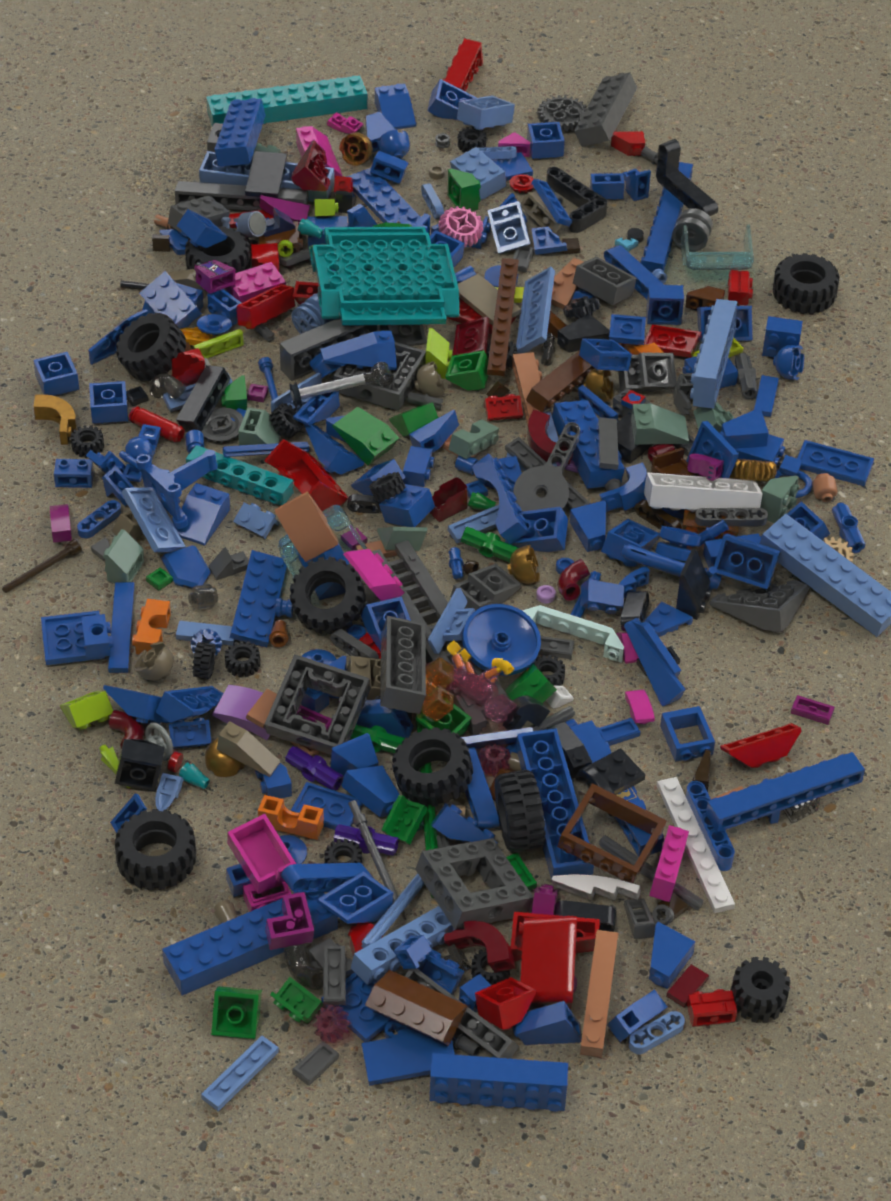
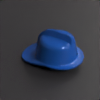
[309,353,341,379]

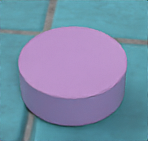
[536,585,556,604]

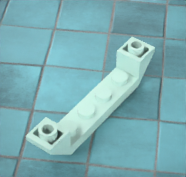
[522,605,624,663]

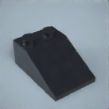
[676,548,712,620]

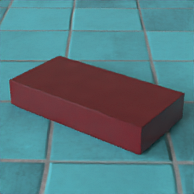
[666,964,709,1008]

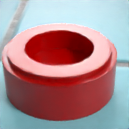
[168,751,183,773]

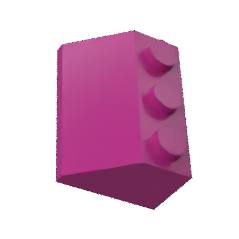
[343,549,405,601]

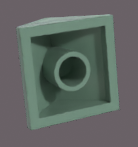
[377,527,427,551]

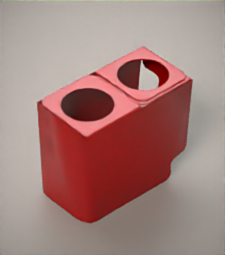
[251,243,279,271]
[172,348,205,389]

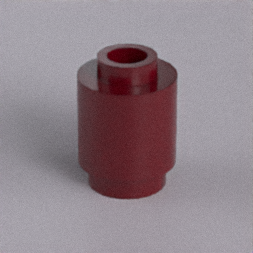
[647,444,675,462]

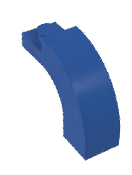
[599,462,647,512]

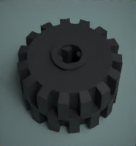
[731,957,791,1023]

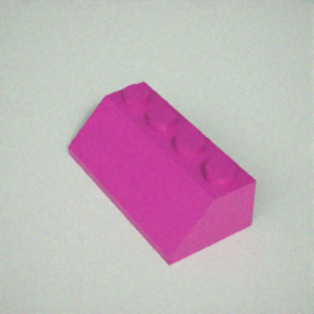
[296,126,342,179]

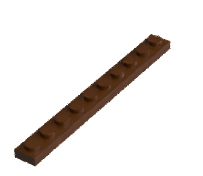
[487,258,519,376]

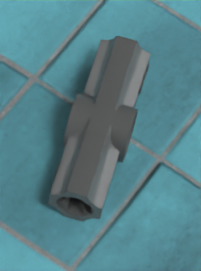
[735,353,758,399]

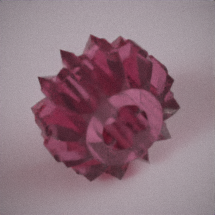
[478,743,511,777]
[312,1004,352,1043]

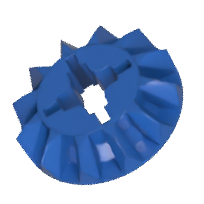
[190,628,222,655]

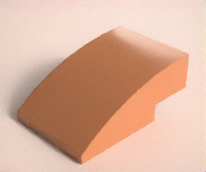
[274,491,338,562]

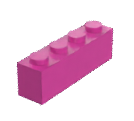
[649,825,689,902]

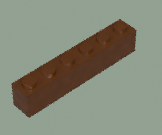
[526,350,595,412]

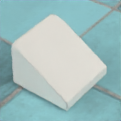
[546,686,574,709]

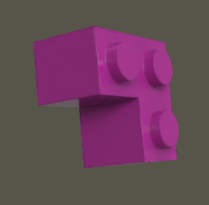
[265,892,314,950]

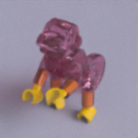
[426,640,517,723]

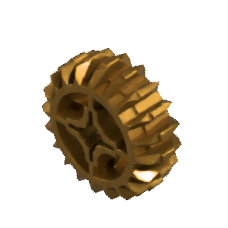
[730,459,777,481]

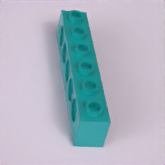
[186,445,294,506]

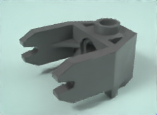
[673,373,717,415]

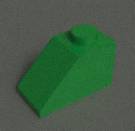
[221,375,247,410]

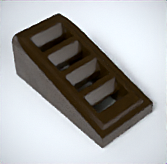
[692,750,711,792]

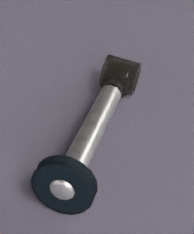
[289,362,394,408]

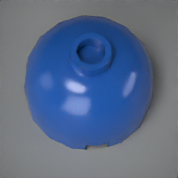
[377,130,410,159]
[773,345,804,380]

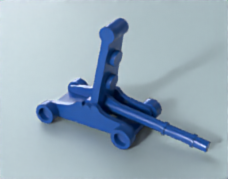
[119,449,218,529]

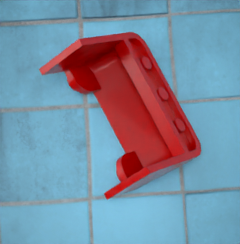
[264,439,348,513]

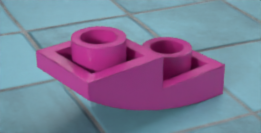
[327,112,363,134]
[625,690,655,724]

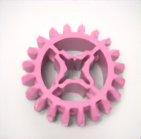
[438,206,483,248]

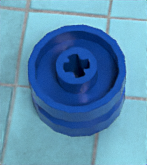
[655,526,702,561]

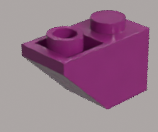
[532,884,558,915]

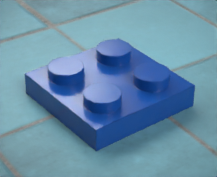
[609,314,646,345]

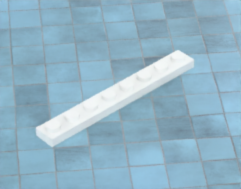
[657,777,735,913]

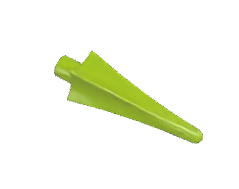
[99,744,131,788]

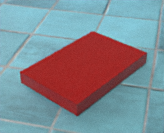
[644,325,702,358]

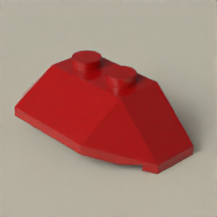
[720,723,801,768]

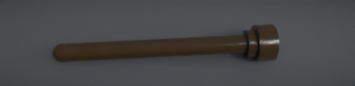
[2,539,82,593]

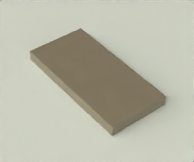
[458,274,521,325]

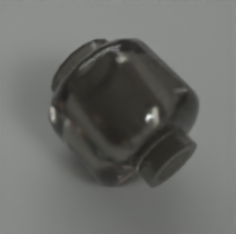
[188,584,218,610]

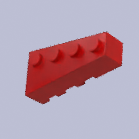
[443,38,483,92]

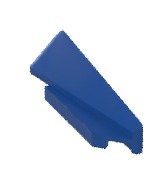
[624,618,686,706]

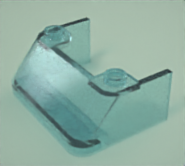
[680,225,754,270]
[278,505,367,577]

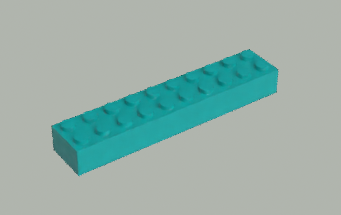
[206,75,368,127]

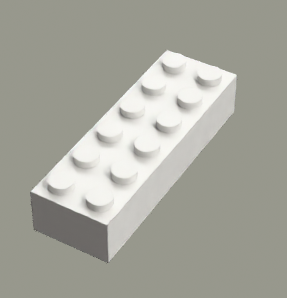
[644,473,762,512]

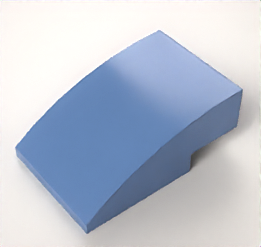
[487,201,531,254]

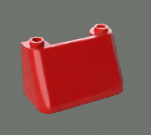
[519,916,577,1010]

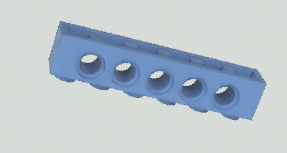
[351,906,464,985]

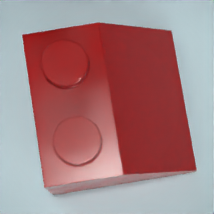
[475,977,536,1030]

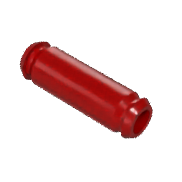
[129,406,185,443]

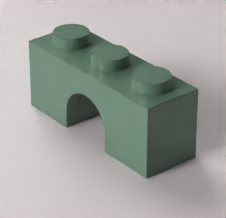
[448,419,499,459]

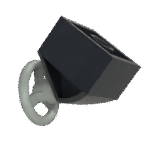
[115,723,173,792]

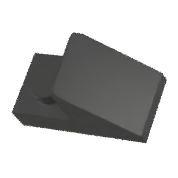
[209,547,249,580]

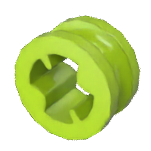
[278,240,293,257]

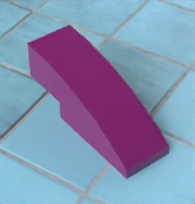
[50,504,72,543]

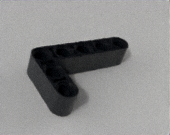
[656,139,718,216]
[546,167,607,233]

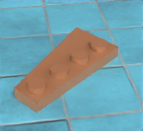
[551,258,583,309]

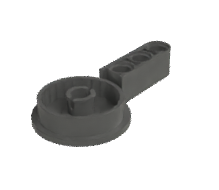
[513,422,580,512]

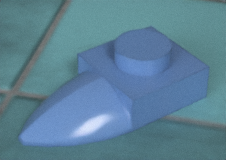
[155,773,184,811]

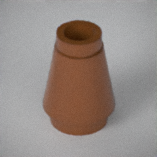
[269,620,289,647]

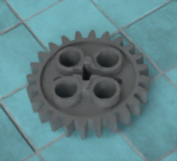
[537,95,587,132]

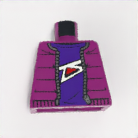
[194,260,235,294]

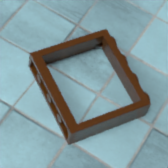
[557,783,667,884]

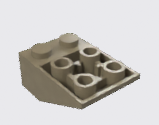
[346,656,381,700]

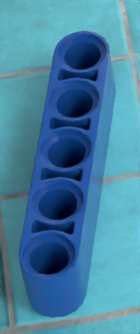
[604,245,663,300]
[465,747,499,830]
[686,781,735,871]
[281,863,374,893]

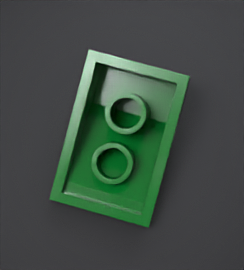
[332,407,399,466]

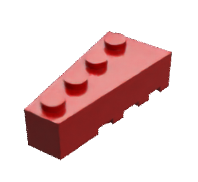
[510,912,600,961]

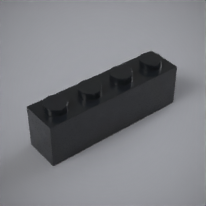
[176,365,231,432]

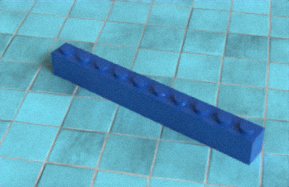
[641,162,693,273]

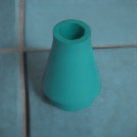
[297,219,324,239]
[179,762,210,790]

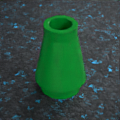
[468,492,496,511]

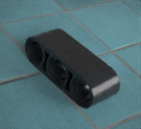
[620,591,649,631]
[554,900,617,932]

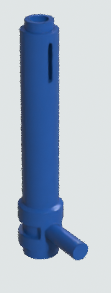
[620,544,722,590]

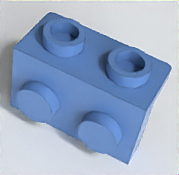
[233,502,280,539]

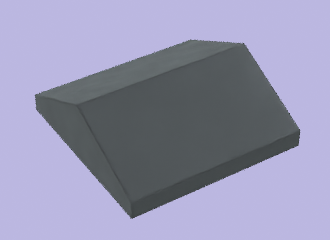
[387,324,427,346]

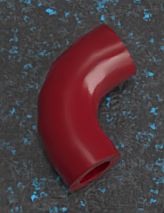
[557,559,590,601]
[109,710,145,749]

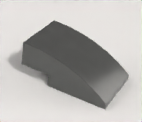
[618,352,676,392]
[450,564,521,611]

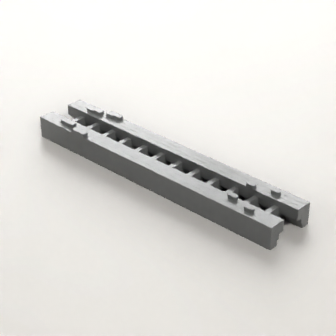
[372,540,513,736]

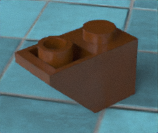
[685,286,725,310]

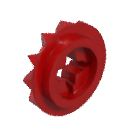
[510,174,534,193]

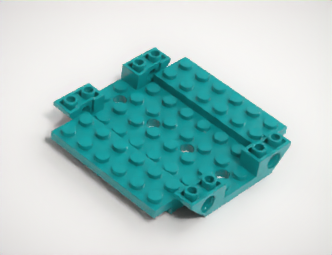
[309,227,459,326]

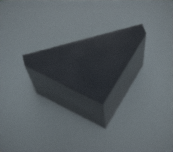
[336,190,356,213]

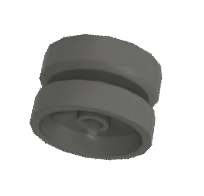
[672,208,713,252]

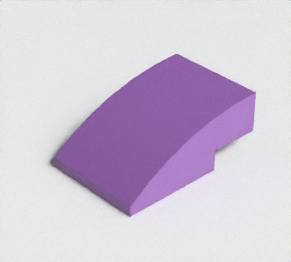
[212,685,270,740]

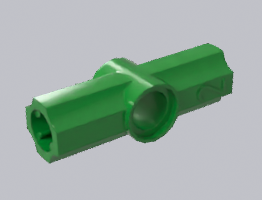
[460,526,518,563]
[350,725,405,754]

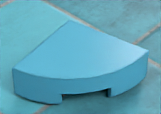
[615,238,638,251]

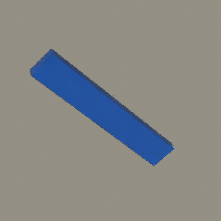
[108,582,135,673]

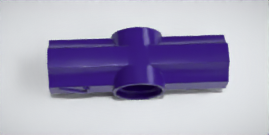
[285,746,344,791]
[334,824,399,856]

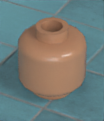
[812,473,838,502]

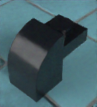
[503,696,550,730]

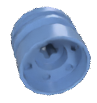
[291,293,336,334]

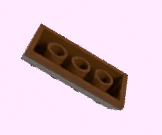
[365,970,468,1046]

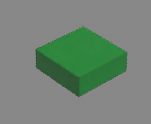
[146,567,173,591]

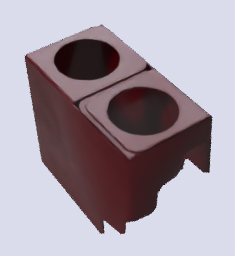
[429,477,468,522]

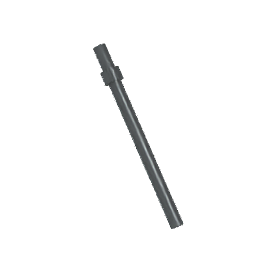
[348,800,404,912]

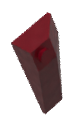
[291,140,330,192]

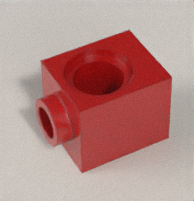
[334,176,354,194]

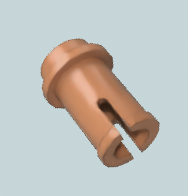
[154,214,175,229]

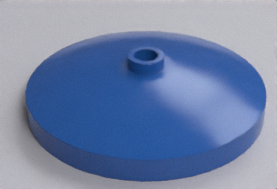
[462,604,541,676]

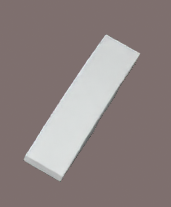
[551,874,641,901]

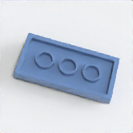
[121,487,186,553]

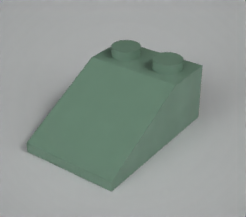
[631,403,689,445]

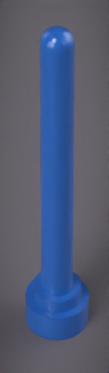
[258,357,278,400]

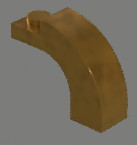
[33,395,77,445]

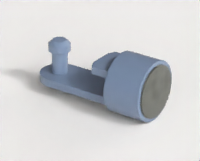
[221,211,267,238]

